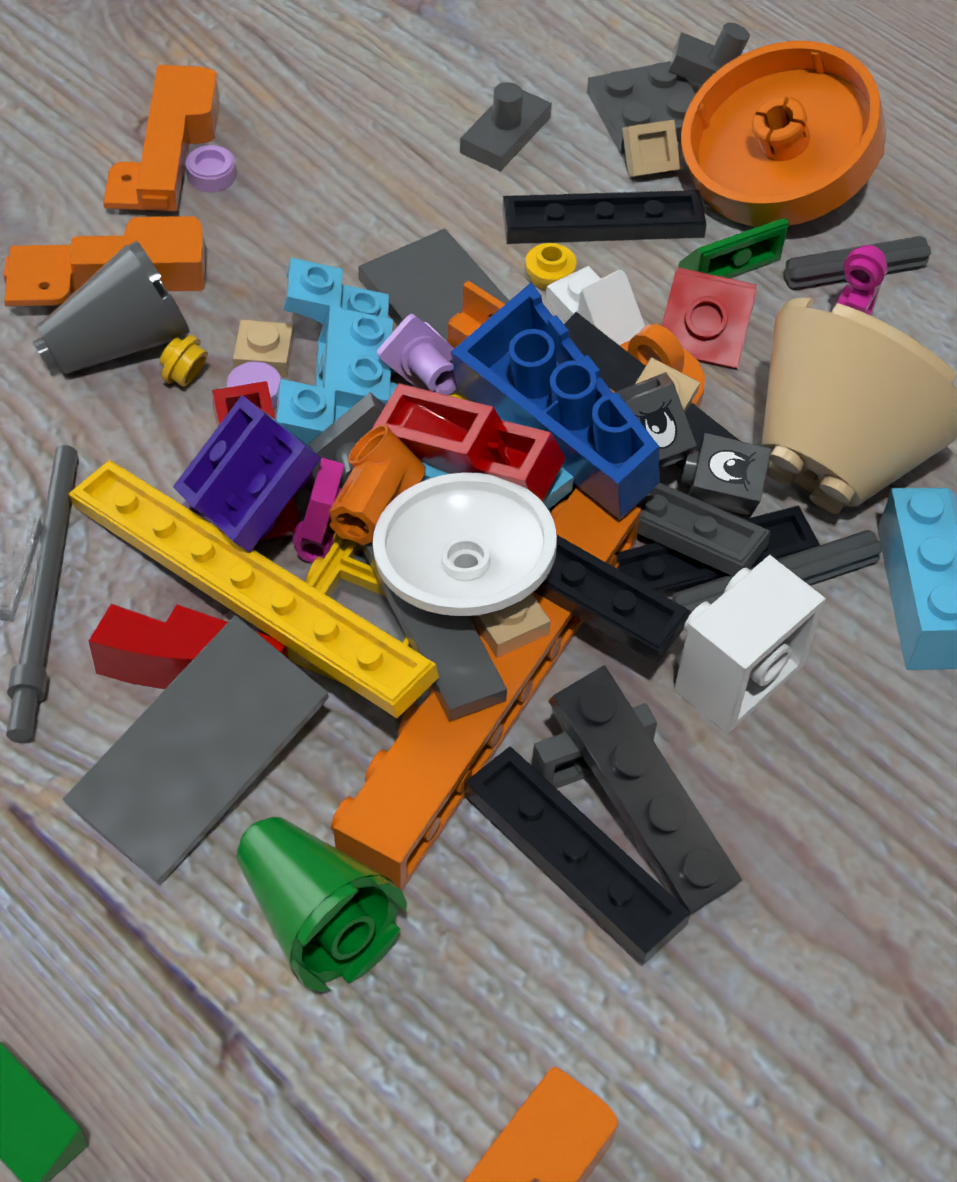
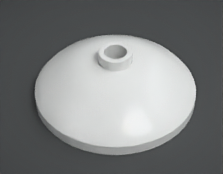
[373,473,557,616]

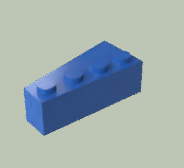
[451,283,660,520]

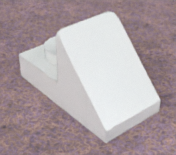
[546,266,645,345]

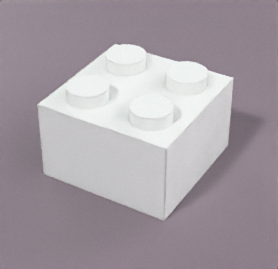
[674,555,826,735]

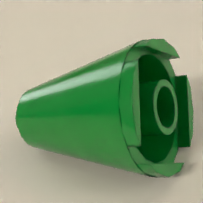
[236,817,407,992]

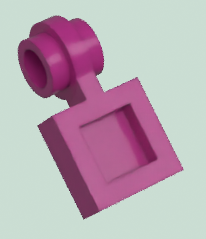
[837,245,888,315]
[293,458,344,563]

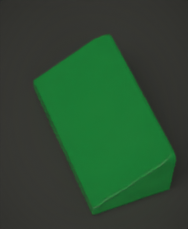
[678,218,789,278]
[0,1042,88,1182]

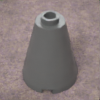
[33,241,190,374]

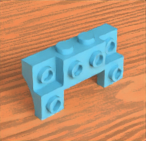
[276,258,398,444]

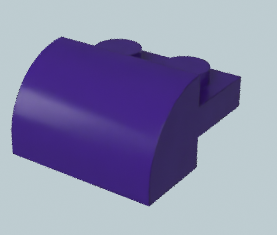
[173,395,321,553]

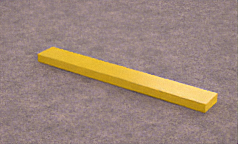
[68,460,439,719]

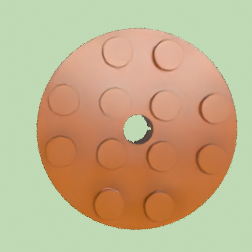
[681,41,886,227]

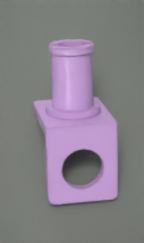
[377,314,457,395]

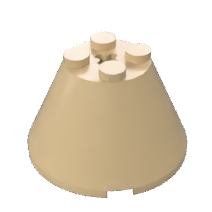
[761,298,957,514]

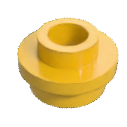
[525,243,577,290]
[159,334,208,387]

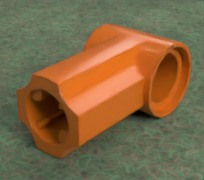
[329,424,426,545]

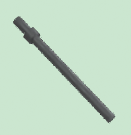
[6,445,78,742]

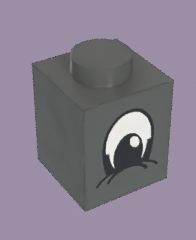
[614,372,697,467]
[680,433,772,517]

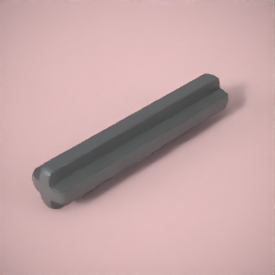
[784,236,931,289]

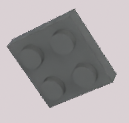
[587,61,696,154]

